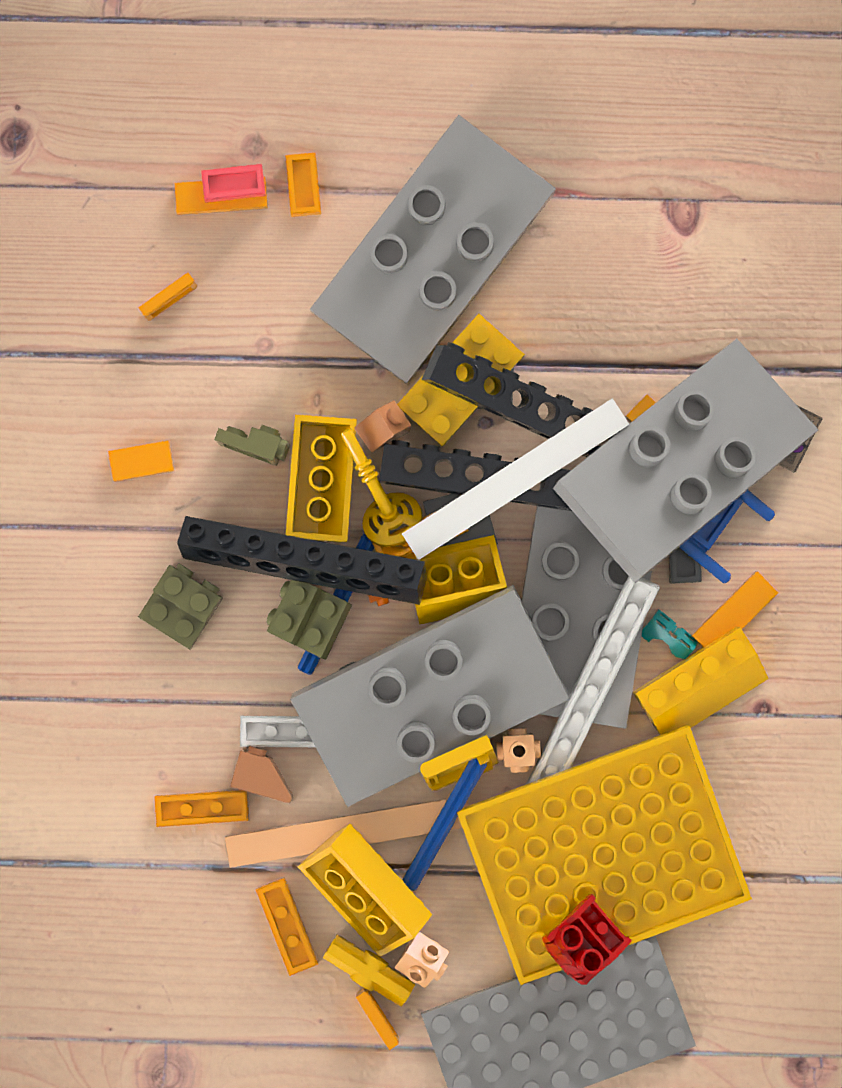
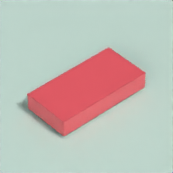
[201,164,266,203]

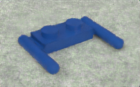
[679,490,775,583]

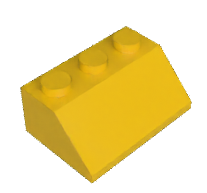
[413,535,507,625]

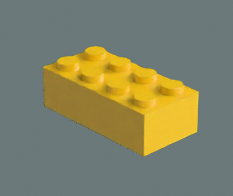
[397,313,525,447]

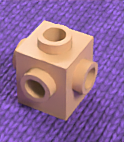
[496,728,541,773]
[394,932,449,988]

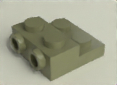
[214,425,290,466]
[138,563,223,650]
[267,580,352,660]

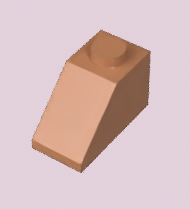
[354,400,411,453]
[230,746,293,803]

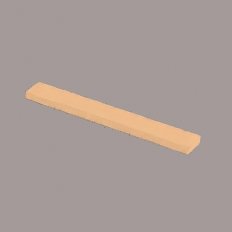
[225,799,469,868]

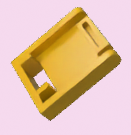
[420,735,499,791]

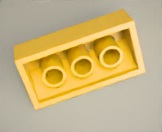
[286,414,357,542]
[632,627,769,735]
[298,824,433,957]

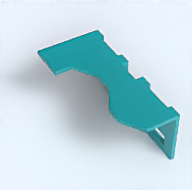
[641,609,698,659]

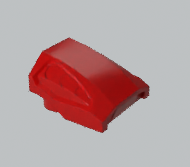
[542,894,632,985]

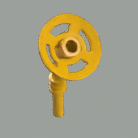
[340,428,422,547]

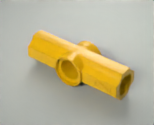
[323,934,415,1007]

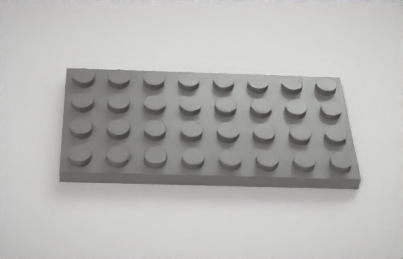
[421,936,696,1088]

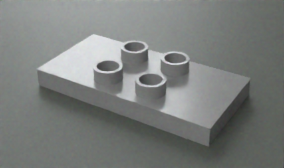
[310,115,556,385]
[553,339,818,583]
[521,469,652,729]
[290,585,570,807]

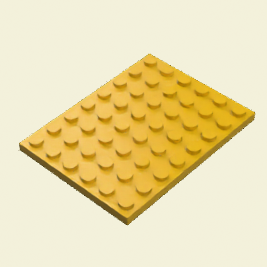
[457,725,752,985]

